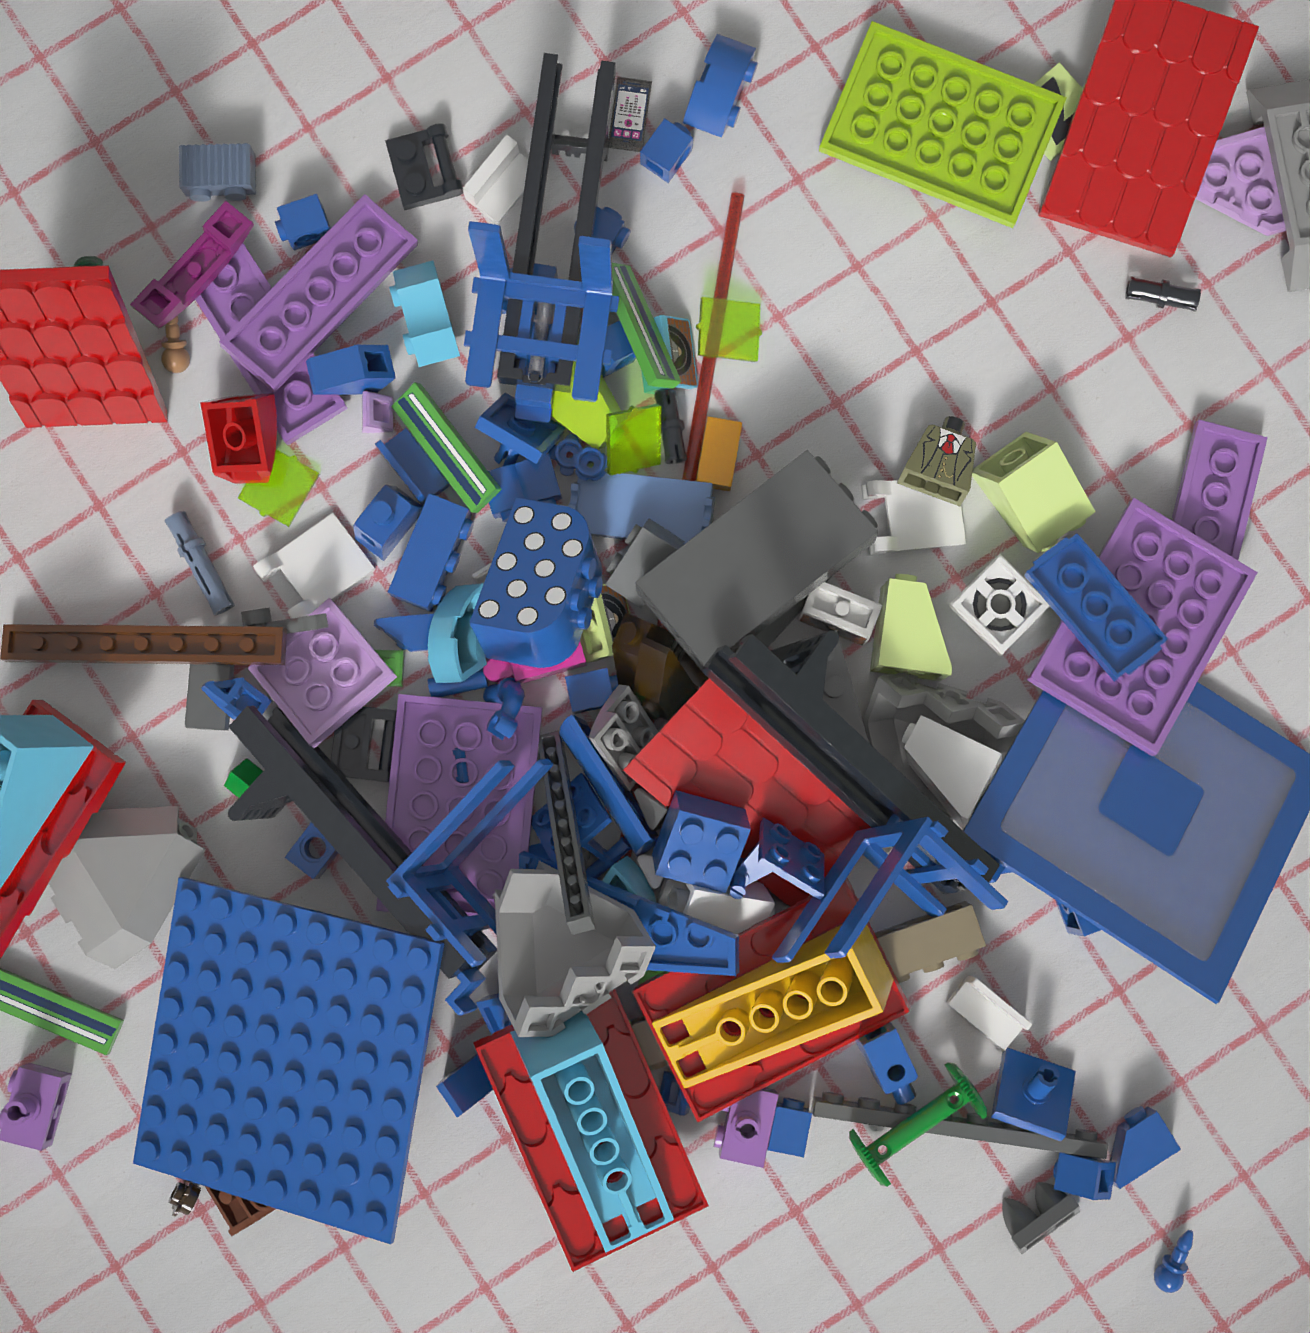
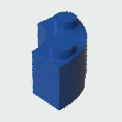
[683,34,758,138]

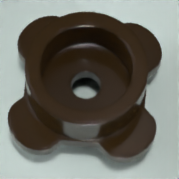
[168,1180,201,1217]

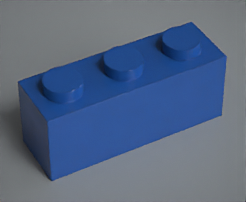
[388,493,474,612]

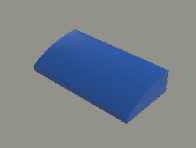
[559,714,659,857]

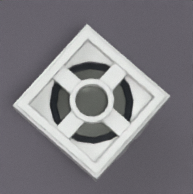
[948,554,1049,656]

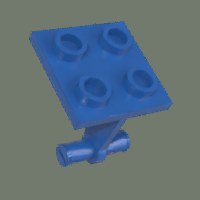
[531,773,632,879]
[729,818,825,900]

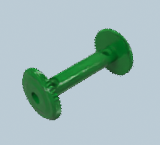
[848,1062,988,1187]

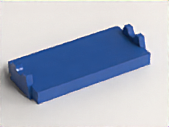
[1024,533,1168,682]

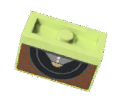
[580,584,630,663]

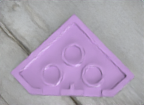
[1195,127,1286,236]

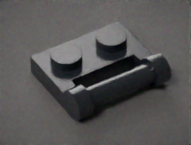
[385,124,464,211]
[331,706,397,782]

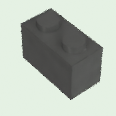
[605,518,685,608]

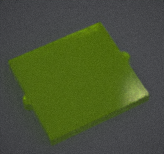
[696,297,762,362]
[606,404,661,475]
[238,449,320,527]

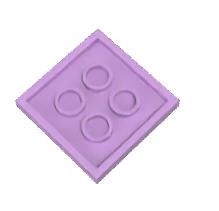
[248,598,397,748]

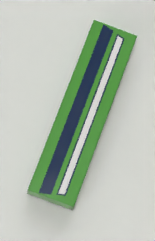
[612,262,682,389]
[391,382,502,513]
[0,968,124,1055]

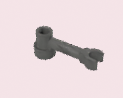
[241,607,328,634]

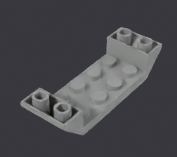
[1246,79,1310,292]

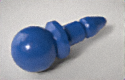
[1154,1230,1193,1293]

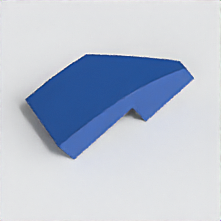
[374,613,434,652]
[201,677,272,720]

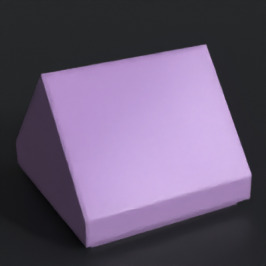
[362,391,393,433]

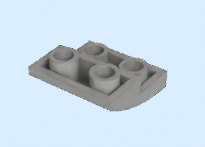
[589,685,659,791]

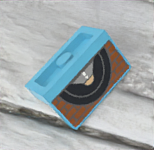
[641,315,698,394]

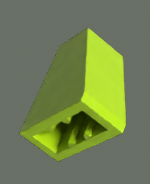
[551,340,626,450]

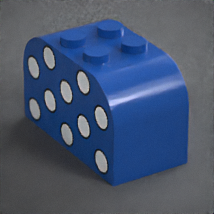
[469,498,603,668]

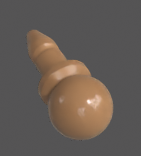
[161,316,190,373]

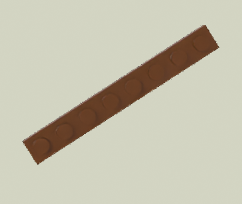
[0,624,287,665]

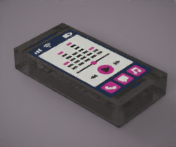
[609,77,652,152]

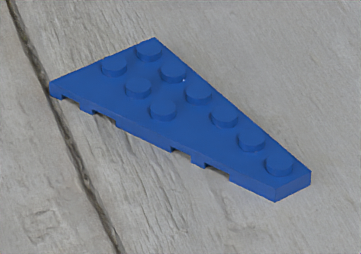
[519,851,739,976]

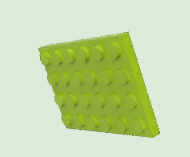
[819,21,1067,228]

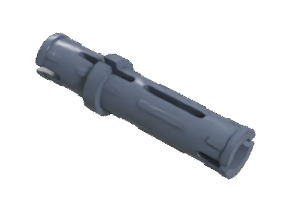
[164,511,235,615]

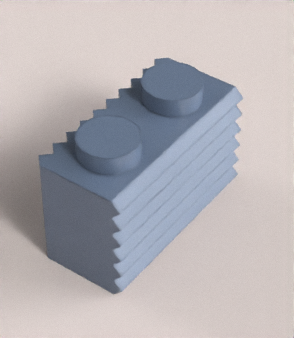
[179,143,256,202]

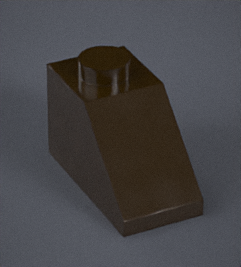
[612,613,675,695]
[633,637,698,721]

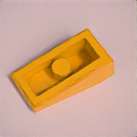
[696,416,742,492]

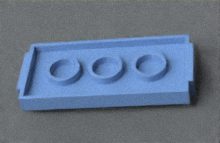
[568,471,716,545]

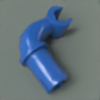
[483,677,525,740]

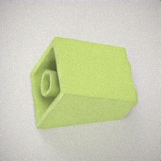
[972,432,1095,553]
[870,574,952,681]

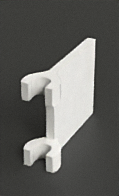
[861,480,966,556]
[253,513,375,619]

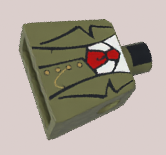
[897,416,976,507]

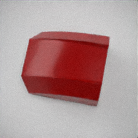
[200,393,277,484]

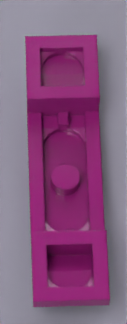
[130,201,254,329]

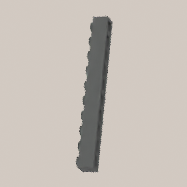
[538,730,595,935]

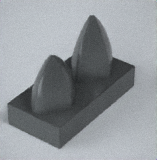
[1002,1182,1080,1254]

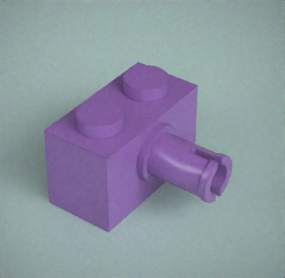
[0,1063,72,1151]
[713,1088,779,1168]

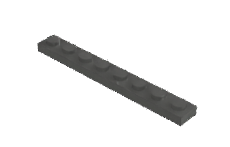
[811,1092,1108,1159]

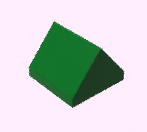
[224,758,263,798]

